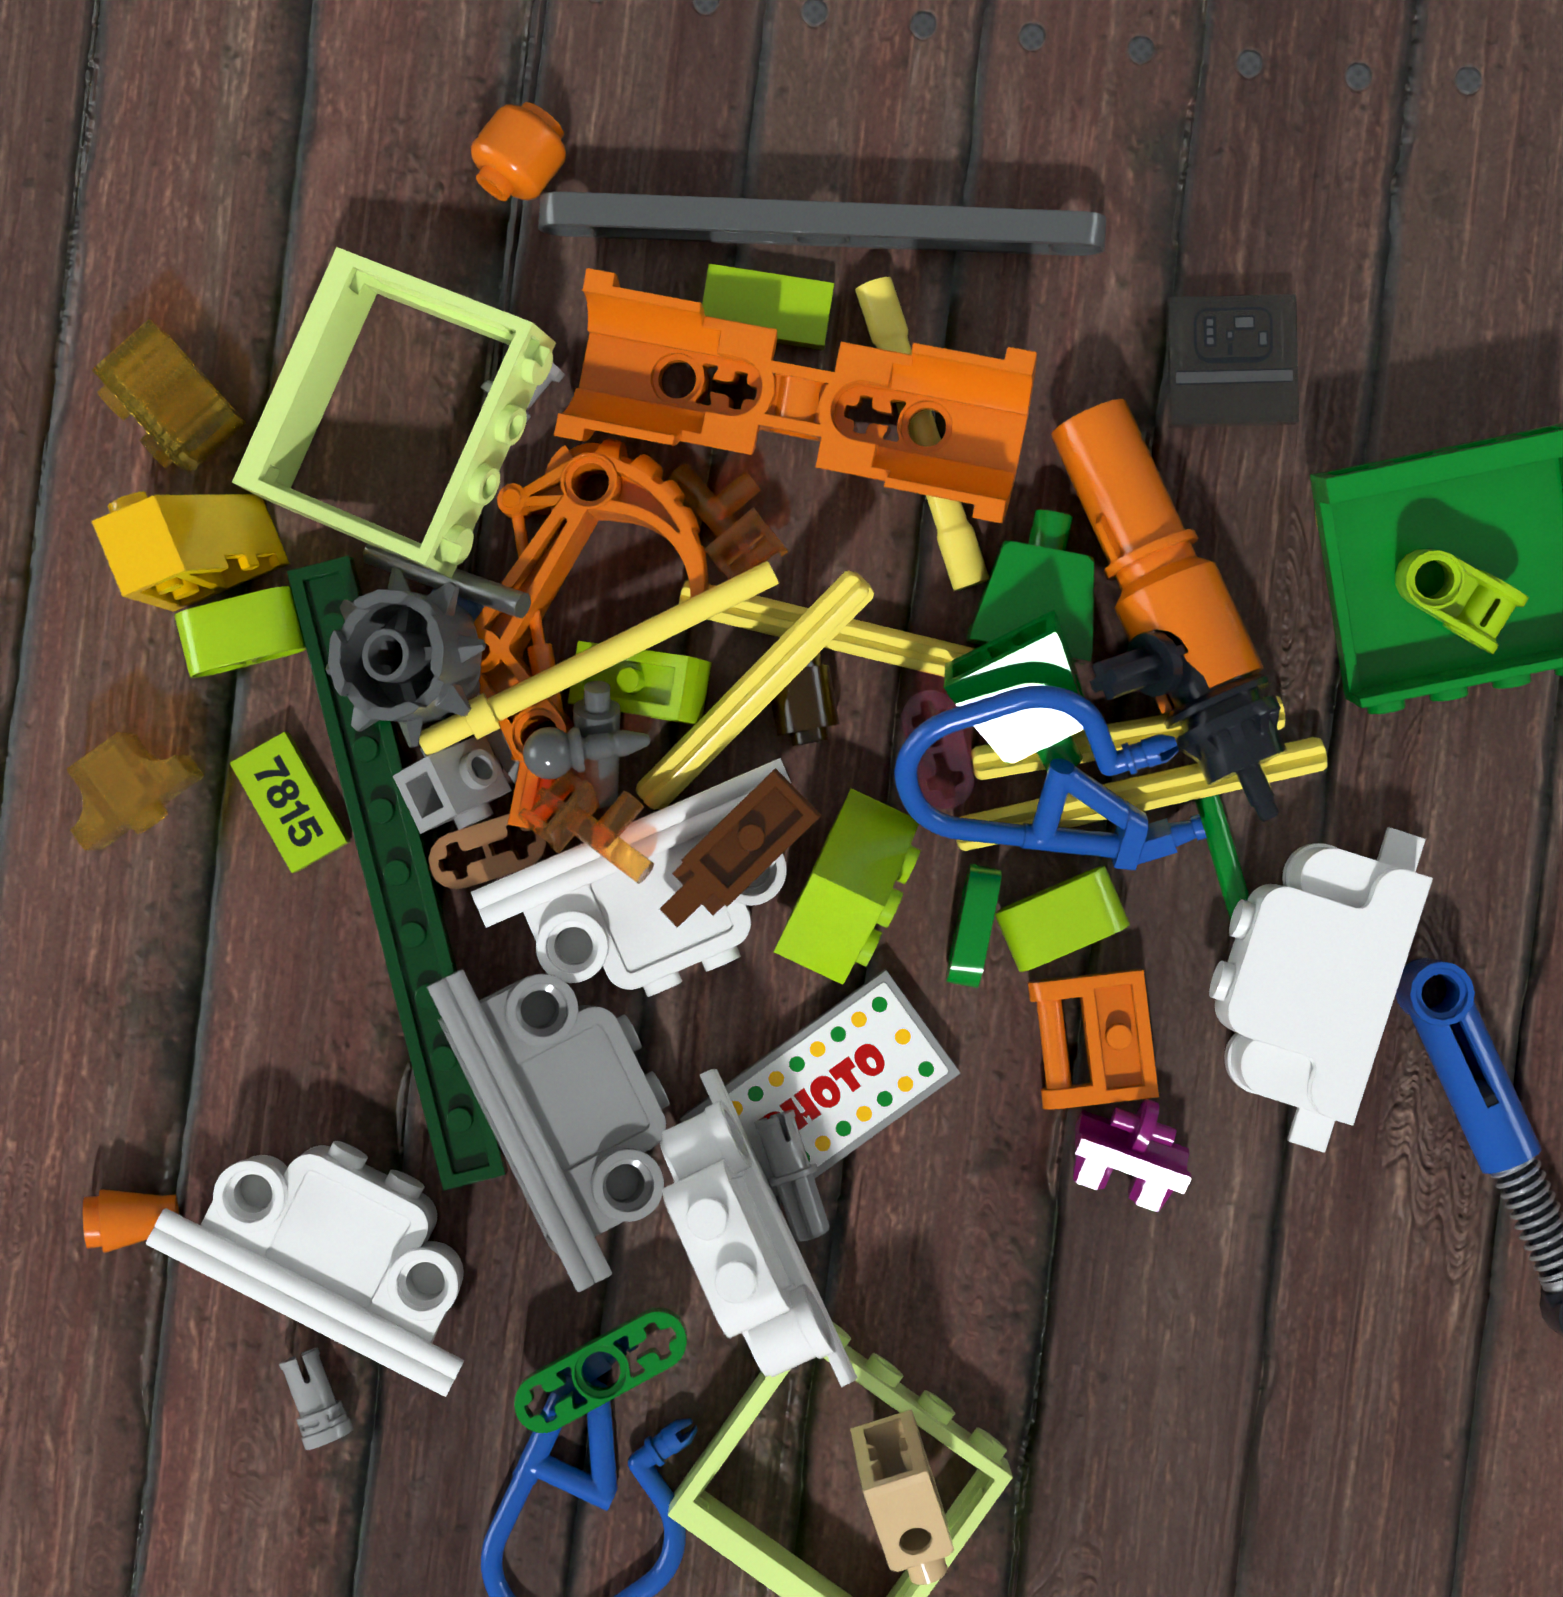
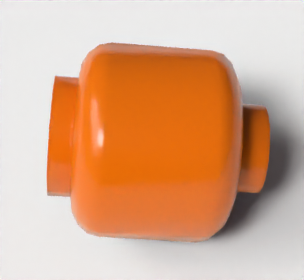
[471,102,566,201]

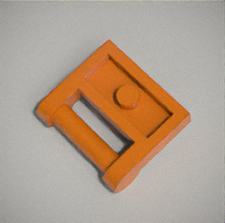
[1028,968,1159,1110]

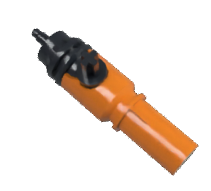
[1051,399,1287,822]

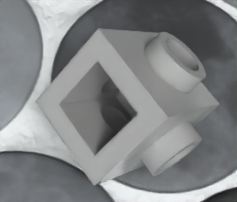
[393,736,512,834]

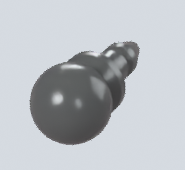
[523,726,651,779]

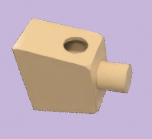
[850,1409,954,1585]

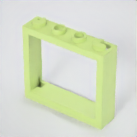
[232,247,556,579]
[667,1322,1013,1597]

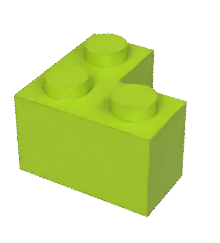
[774,788,921,985]

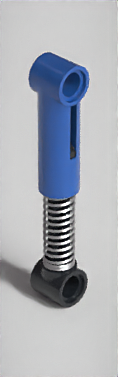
[1395,958,1563,1337]

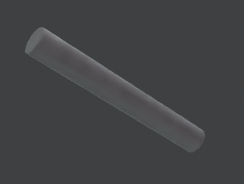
[363,543,531,618]

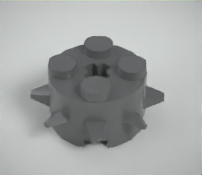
[325,567,486,747]

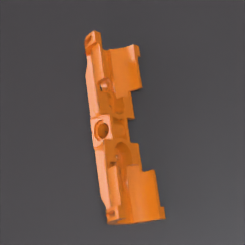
[554,268,1037,523]

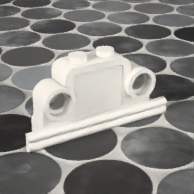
[471,758,791,997]
[1209,827,1433,1153]
[659,1069,858,1387]
[146,1141,465,1397]

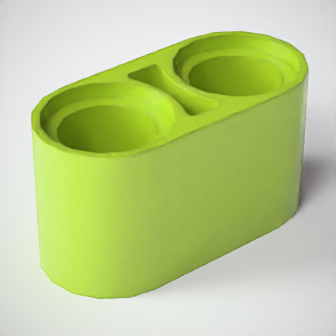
[174,586,307,678]
[995,865,1130,972]

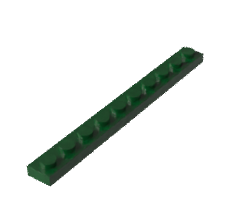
[287,555,508,1191]

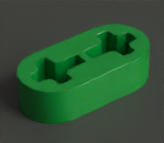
[946,863,1002,988]

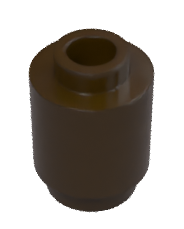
[771,652,840,746]

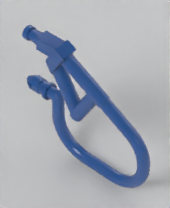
[894,685,1207,871]
[481,1336,698,1597]

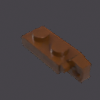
[659,768,821,928]

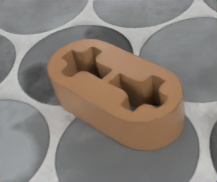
[428,814,549,889]

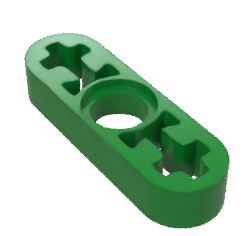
[514,1307,687,1433]

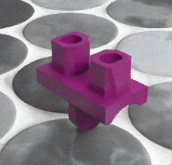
[1073,1099,1191,1212]

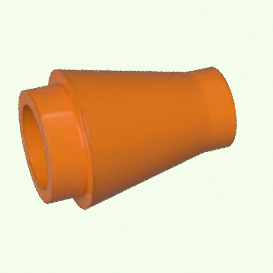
[83,1189,179,1253]

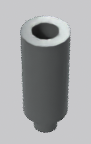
[572,681,620,808]

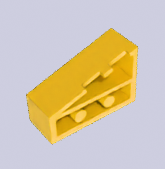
[92,491,290,612]

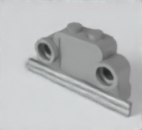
[427,969,670,1292]

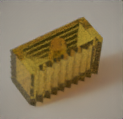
[92,318,246,472]

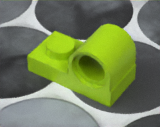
[568,641,712,725]

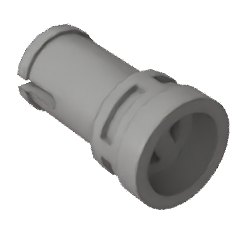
[279,1348,354,1450]

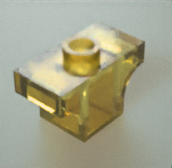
[66,732,205,851]

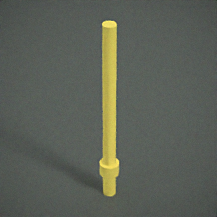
[419,561,779,756]

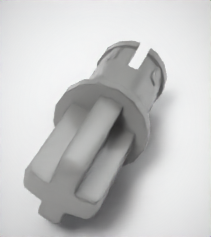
[754,1110,829,1242]

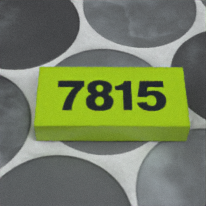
[230,732,351,873]

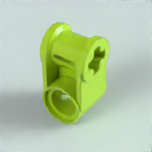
[1395,549,1529,654]

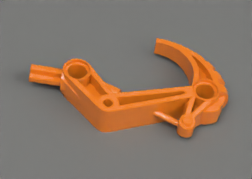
[474,438,709,832]

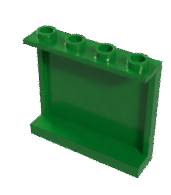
[1310,423,1563,714]

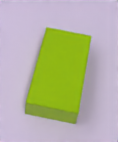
[702,264,834,350]

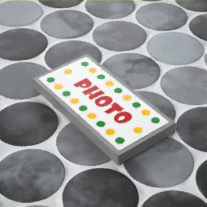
[680,969,961,1204]

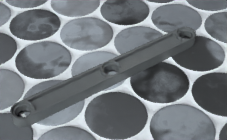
[538,192,1106,256]

